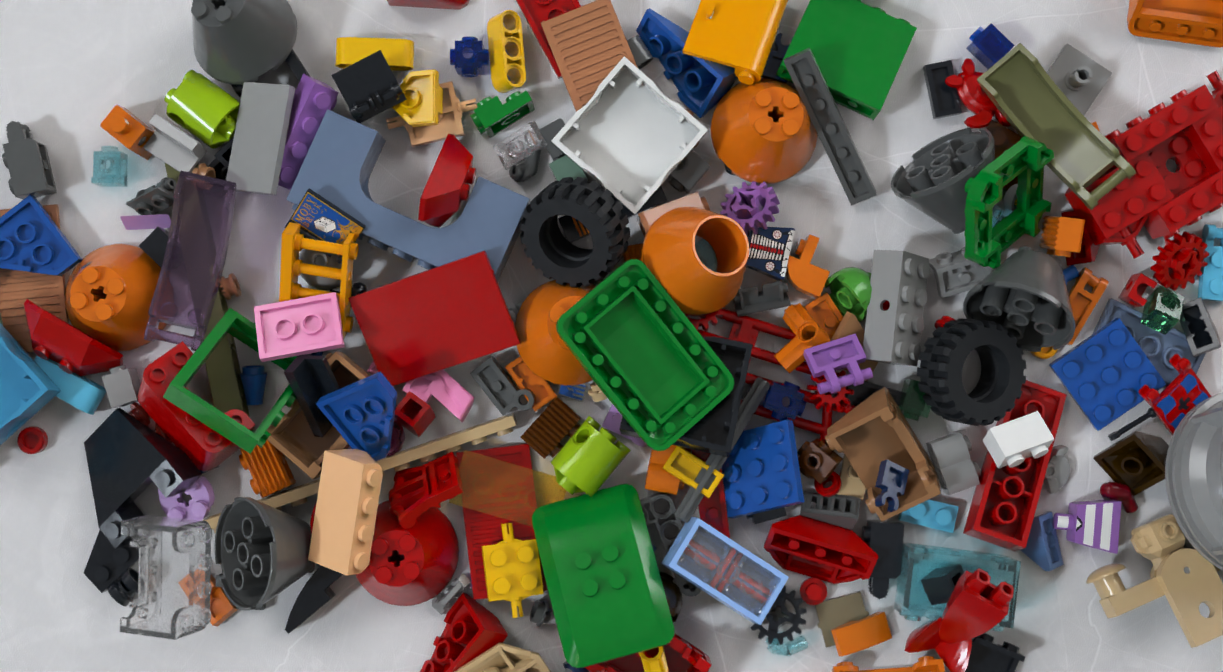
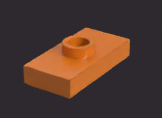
[505,357,557,412]

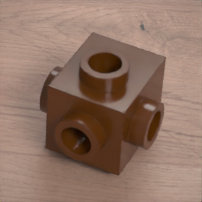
[797,438,843,484]

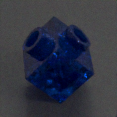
[450,37,489,78]
[762,381,807,421]

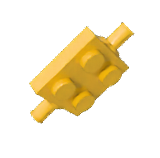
[481,523,544,618]

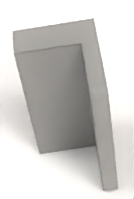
[144,114,207,177]

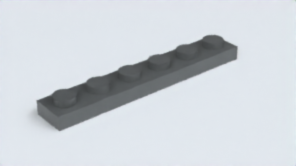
[784,47,876,206]

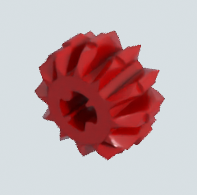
[806,370,854,413]

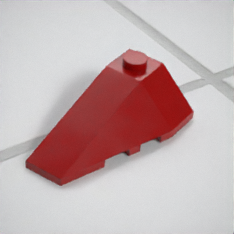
[420,593,508,672]

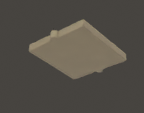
[815,591,869,648]

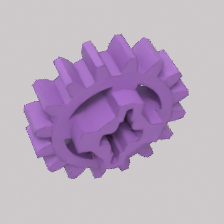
[720,181,780,235]

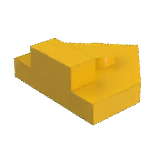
[392,69,443,127]

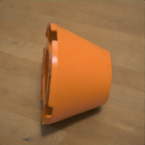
[642,207,749,315]

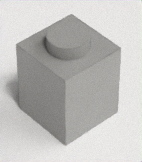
[102,365,141,408]

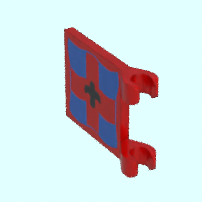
[1138,354,1211,436]

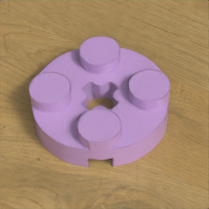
[158,476,215,525]

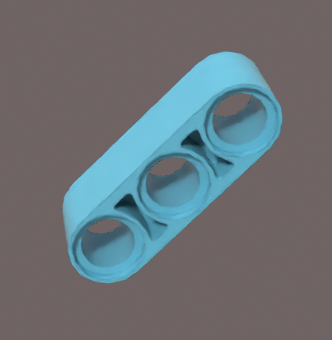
[34,355,106,415]

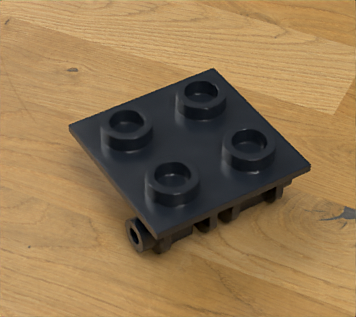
[331,50,407,123]

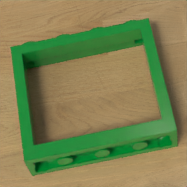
[163,308,297,454]

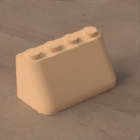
[308,449,383,576]

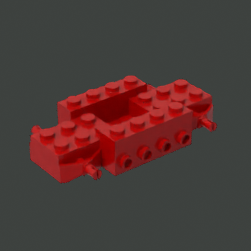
[1064,70,1223,259]

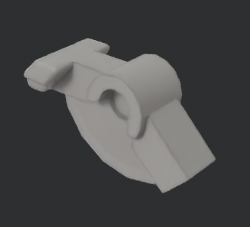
[1044,445,1070,494]
[432,574,471,615]

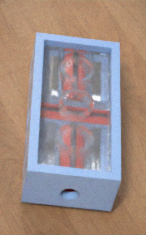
[661,517,789,625]

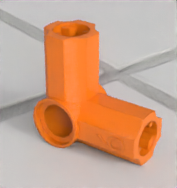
[774,303,830,373]

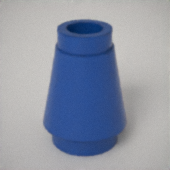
[240,365,267,405]

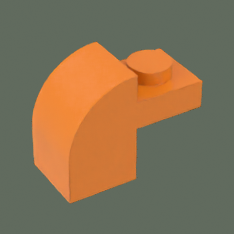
[785,234,830,298]

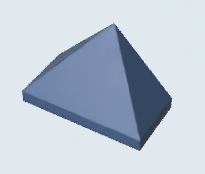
[1021,512,1063,571]

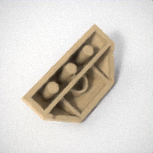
[454,642,551,672]

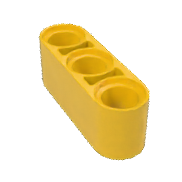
[487,10,526,93]
[335,37,414,71]

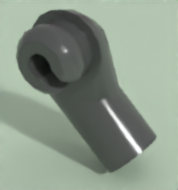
[509,147,541,182]

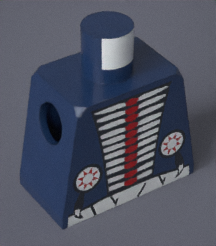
[746,227,795,281]

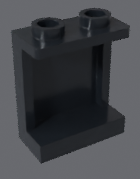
[965,633,1025,672]

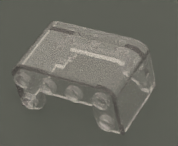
[120,515,212,640]

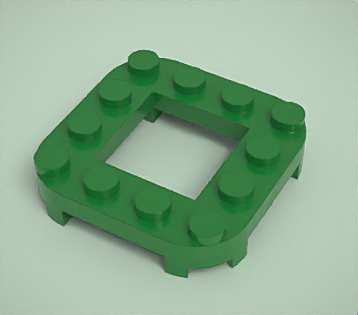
[964,136,1054,269]

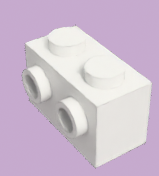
[982,411,1054,469]

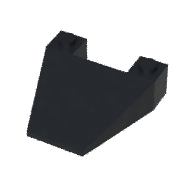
[84,408,202,549]

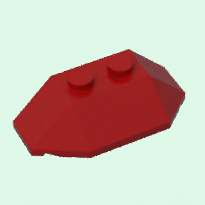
[418,134,476,228]
[24,299,123,376]
[764,515,878,584]

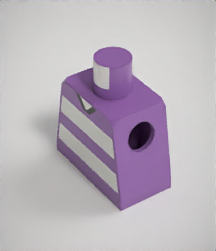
[1053,499,1122,554]

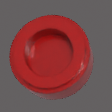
[17,427,48,454]

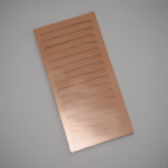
[541,0,638,112]
[0,204,69,353]

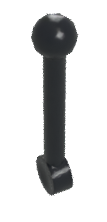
[1108,407,1157,441]

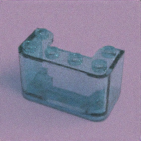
[894,543,1021,632]

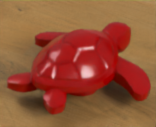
[945,58,1011,128]

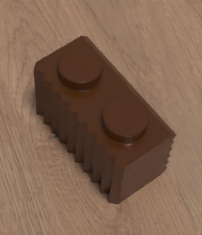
[521,396,581,459]

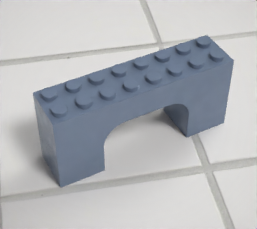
[286,109,531,283]

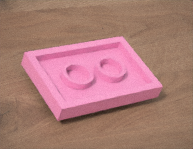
[254,292,345,362]

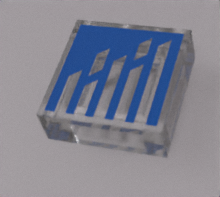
[557,382,588,402]

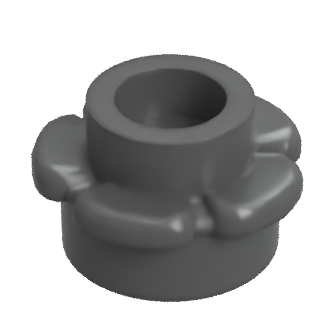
[530,600,552,627]

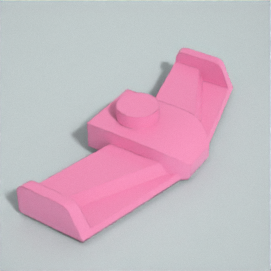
[367,360,474,423]

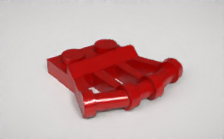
[388,451,463,529]

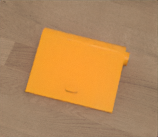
[683,0,788,85]

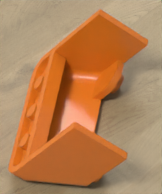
[1127,0,1223,48]

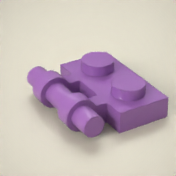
[803,333,873,394]

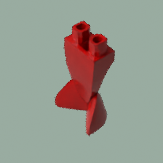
[904,568,1014,672]

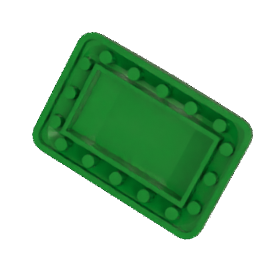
[556,259,734,451]
[532,484,675,668]

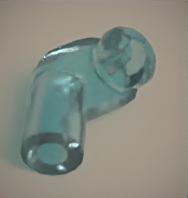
[766,636,808,656]

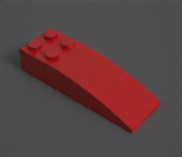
[963,380,1067,552]

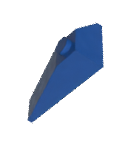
[636,8,737,118]

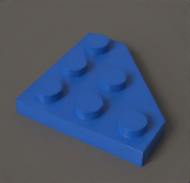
[0,195,82,276]
[316,371,397,461]

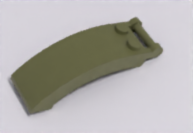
[977,43,1136,210]

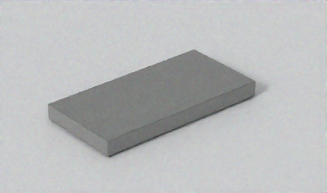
[224,82,295,195]

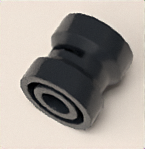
[107,568,147,607]

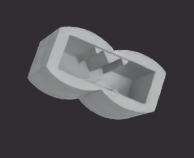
[926,432,981,495]

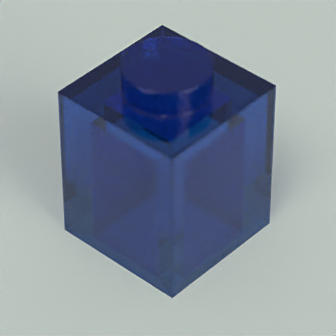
[966,23,1015,69]

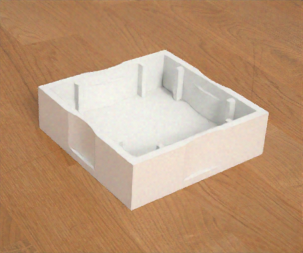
[551,56,708,215]

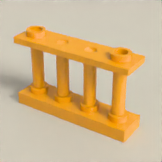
[279,222,359,338]

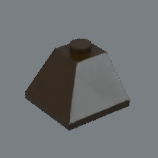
[1093,431,1169,496]

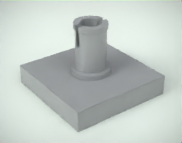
[1047,43,1112,116]

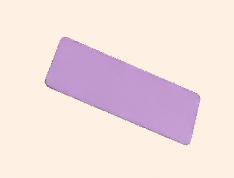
[120,214,174,230]

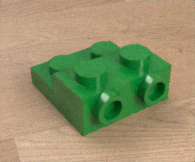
[470,91,535,138]

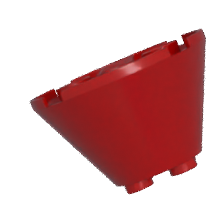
[356,500,459,606]

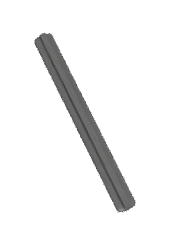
[674,377,770,523]

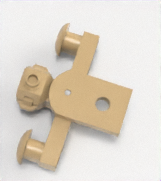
[1086,514,1223,648]

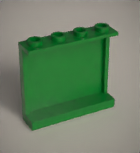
[776,0,917,120]

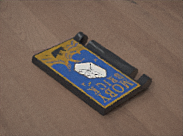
[285,188,366,264]

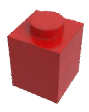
[394,391,436,438]

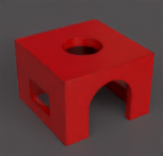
[1118,273,1157,308]

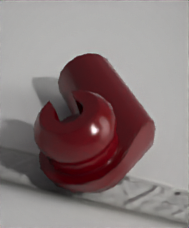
[1100,482,1138,513]

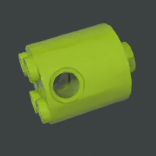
[164,70,240,149]
[551,416,631,497]

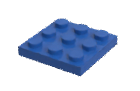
[1049,318,1167,431]
[721,420,804,518]

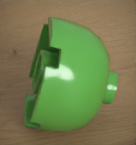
[825,267,872,322]

